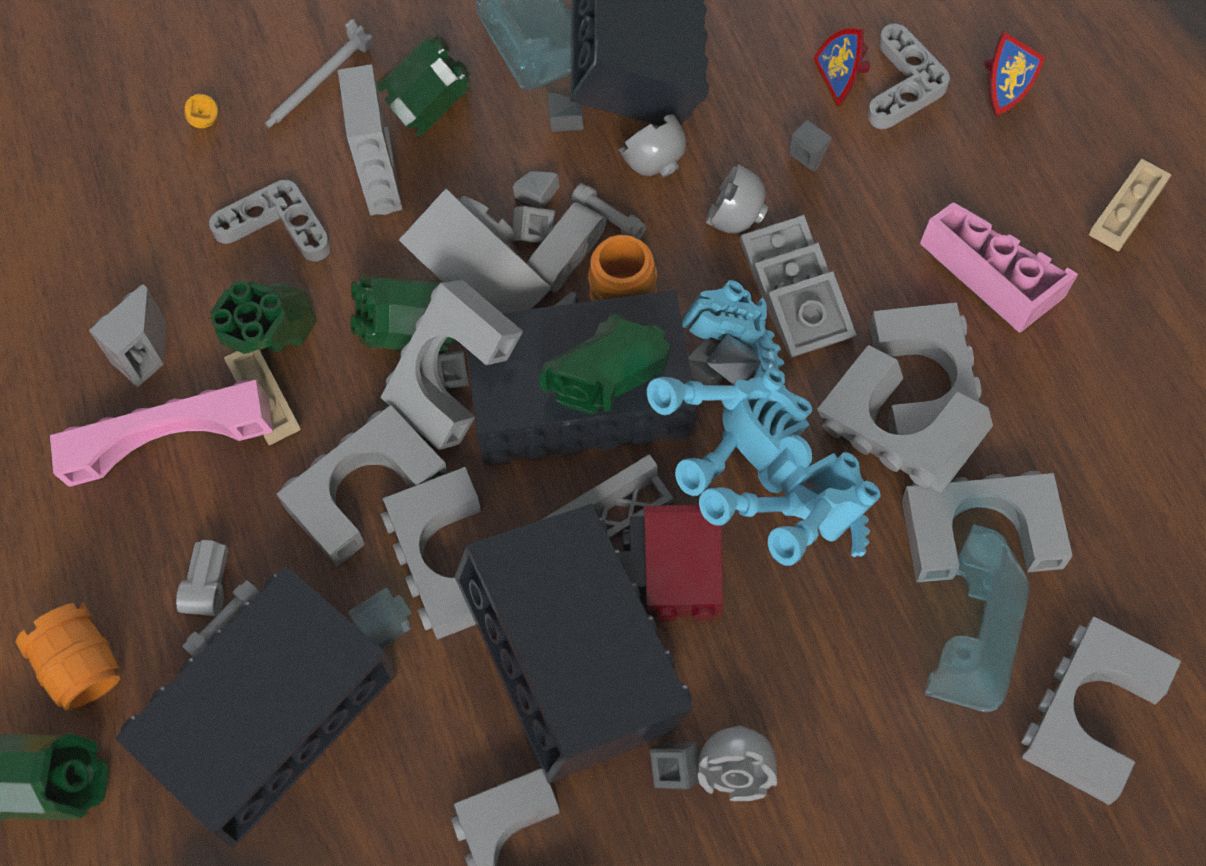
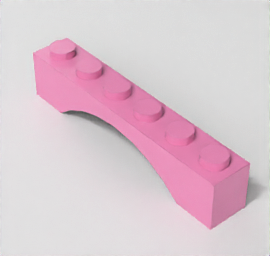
[50,380,273,487]

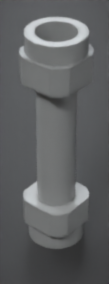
[572,183,646,240]
[182,580,260,657]

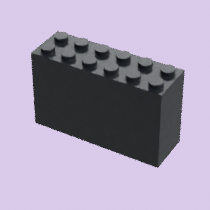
[570,0,709,126]
[467,290,696,465]
[455,503,693,784]
[115,566,397,849]

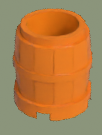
[588,235,657,301]
[15,603,120,711]

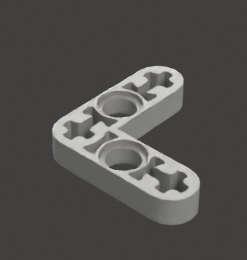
[868,24,950,129]
[209,180,331,261]

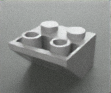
[89,284,167,387]

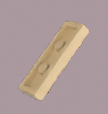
[1089,159,1172,252]
[224,350,301,445]

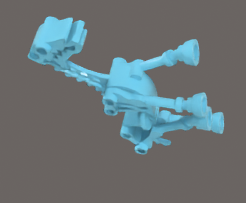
[647,280,880,565]

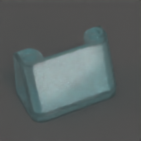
[477,0,571,90]
[924,524,1030,712]

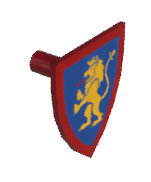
[813,28,870,106]
[984,31,1046,116]

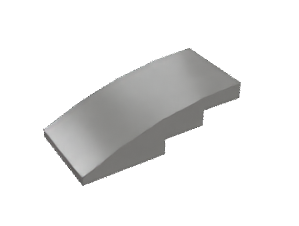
[399,189,552,313]
[739,215,857,358]

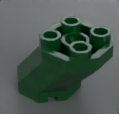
[377,34,471,137]
[350,274,454,354]
[210,281,317,354]
[539,314,670,414]
[0,733,110,820]

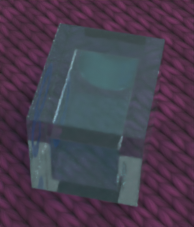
[348,587,411,648]

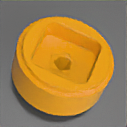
[184,94,218,128]

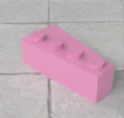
[920,202,1078,333]

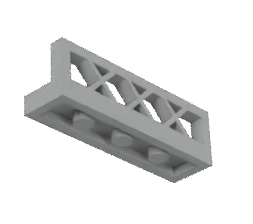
[542,455,674,541]

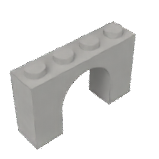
[338,64,403,215]
[380,280,523,450]
[869,302,981,435]
[817,345,993,493]
[277,405,448,568]
[380,467,481,640]
[902,471,1072,582]
[1021,616,1181,805]
[451,769,560,866]

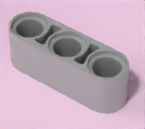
[527,202,607,293]

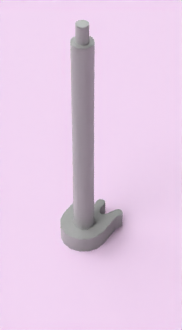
[265,19,372,128]

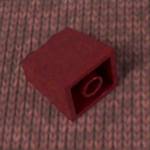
[644,505,723,622]

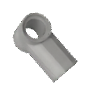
[176,540,229,616]

